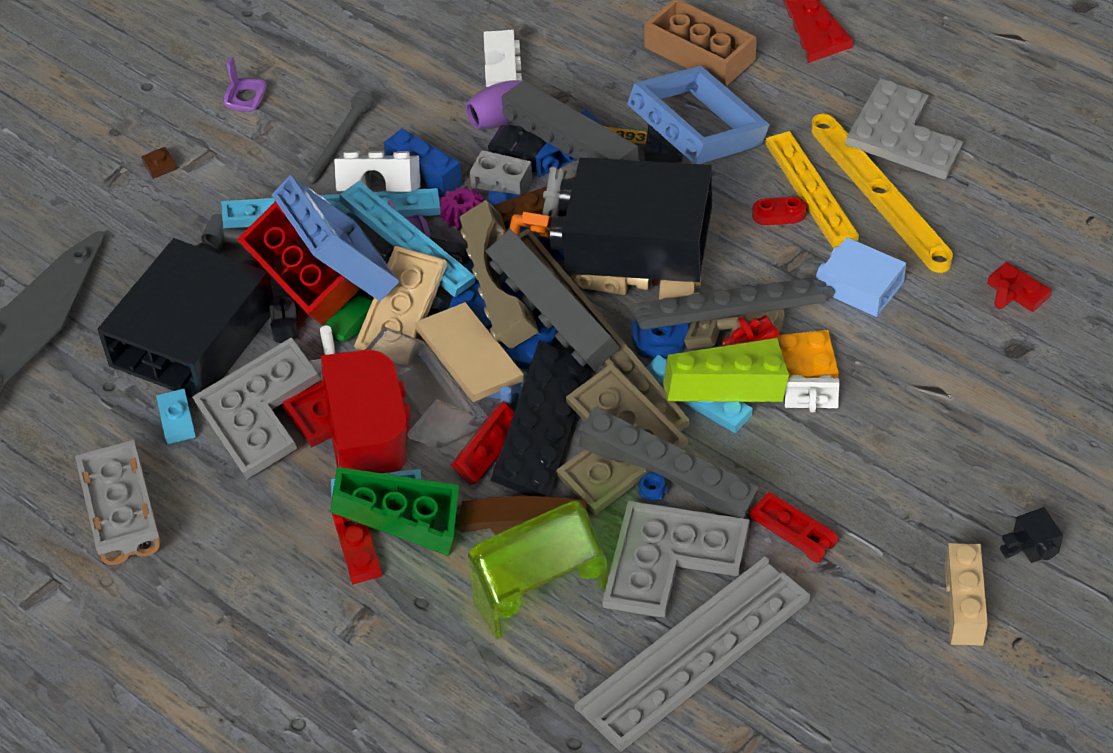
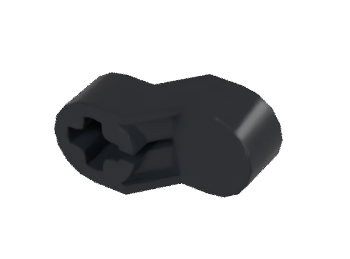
[270,295,299,343]

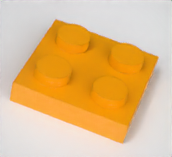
[776,330,839,378]

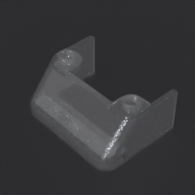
[365,327,489,448]

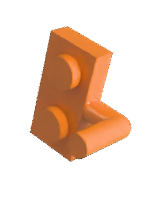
[509,212,552,239]

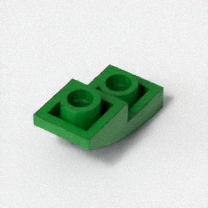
[324,296,372,342]

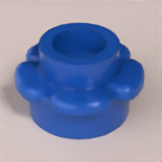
[638,473,668,501]

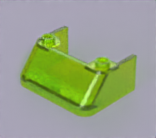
[468,501,608,640]

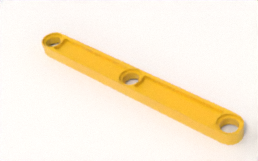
[811,114,953,273]

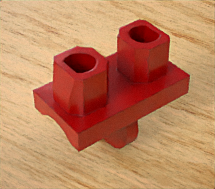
[721,314,780,346]

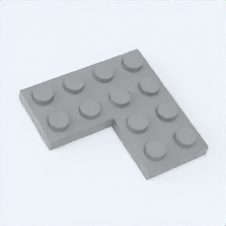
[845,78,963,180]
[192,337,321,480]
[602,501,749,618]

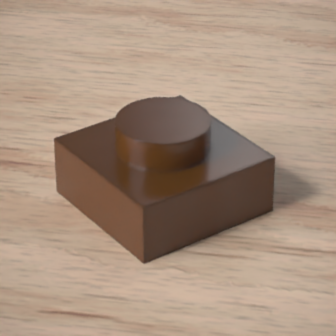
[141,147,177,179]

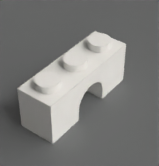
[484,30,522,87]
[334,151,421,192]

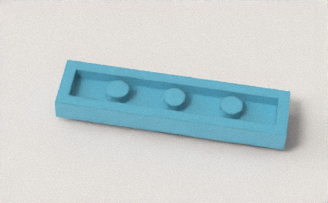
[646,355,753,433]

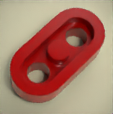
[752,197,807,225]

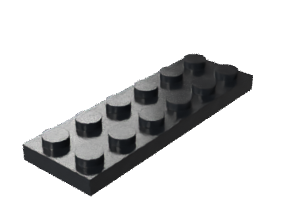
[490,340,591,497]

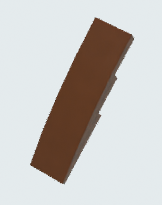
[457,496,587,538]

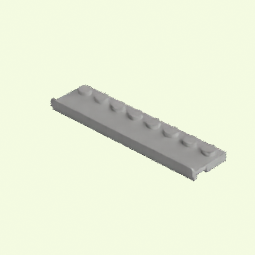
[574,557,810,752]

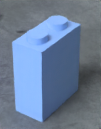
[816,237,906,317]

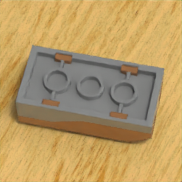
[75,440,161,565]

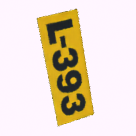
[604,126,647,144]

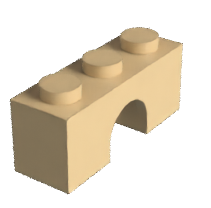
[945,543,988,646]

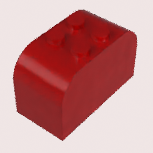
[237,201,361,326]
[321,350,411,473]

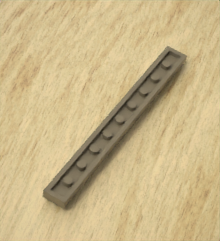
[517,228,689,431]

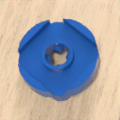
[631,319,689,358]

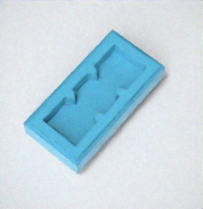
[156,389,196,445]

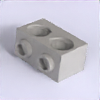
[470,150,533,195]

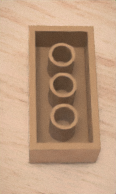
[644,0,756,86]

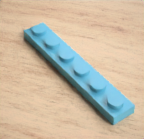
[339,181,475,297]

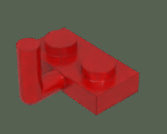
[987,262,1052,312]

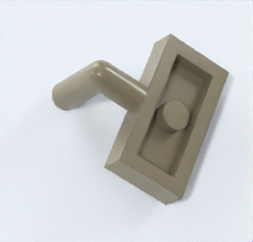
[684,317,740,350]

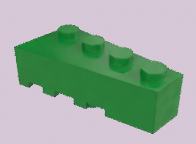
[330,467,459,556]

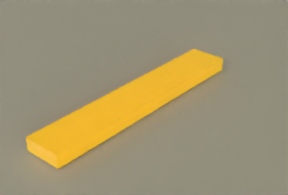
[766,131,859,249]

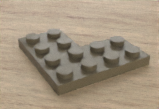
[556,363,688,516]

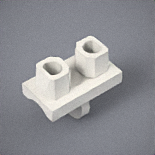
[785,375,839,413]

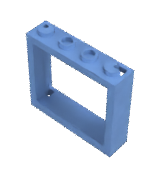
[627,66,770,164]
[272,174,399,302]

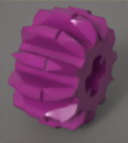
[440,186,484,231]

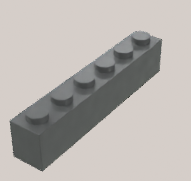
[501,81,639,161]
[485,229,620,371]

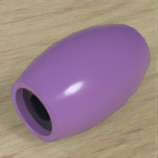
[466,80,523,129]

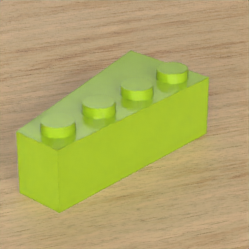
[663,338,789,402]

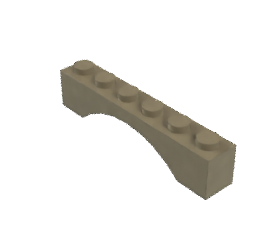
[460,200,539,349]

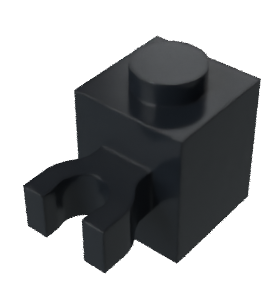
[1000,507,1063,563]

